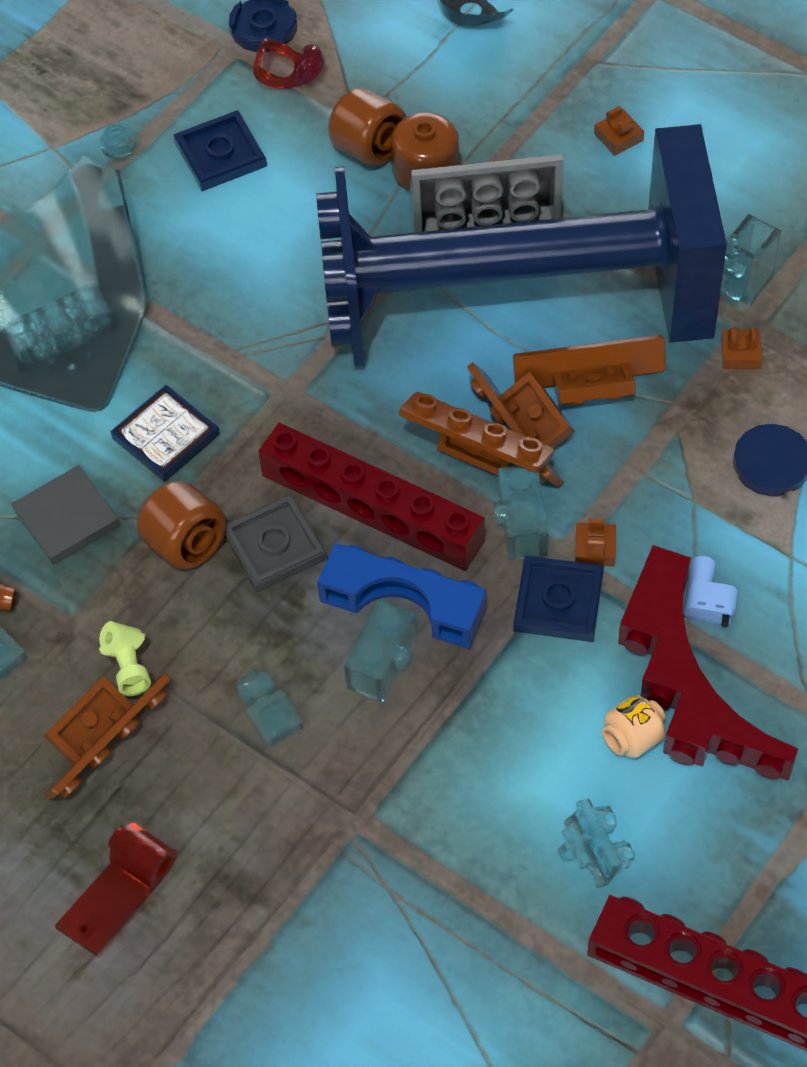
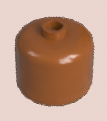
[328,88,407,166]
[391,112,459,191]
[137,481,227,570]

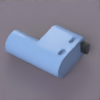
[684,556,738,627]

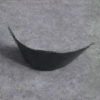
[439,0,514,26]

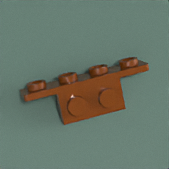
[513,335,666,405]
[467,362,575,488]
[399,392,554,479]
[43,673,171,800]

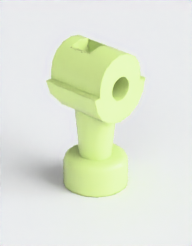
[99,621,151,696]

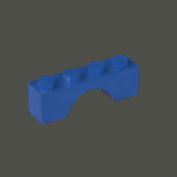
[317,543,487,650]

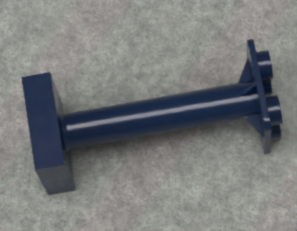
[316,124,727,367]

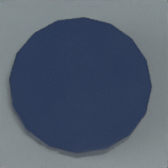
[229,0,297,52]
[733,424,807,496]

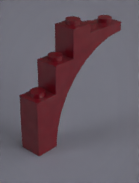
[618,545,798,781]

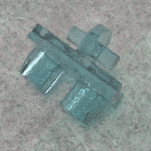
[558,798,635,888]

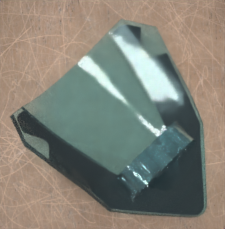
[0,156,148,412]

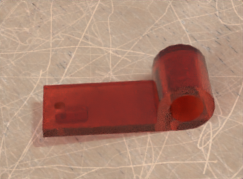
[55,823,177,956]

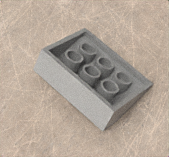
[410,154,563,233]

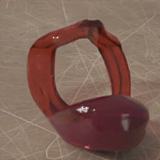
[253,38,325,89]

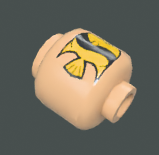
[602,695,666,758]

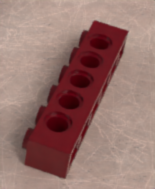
[258,422,485,572]
[587,894,807,1051]

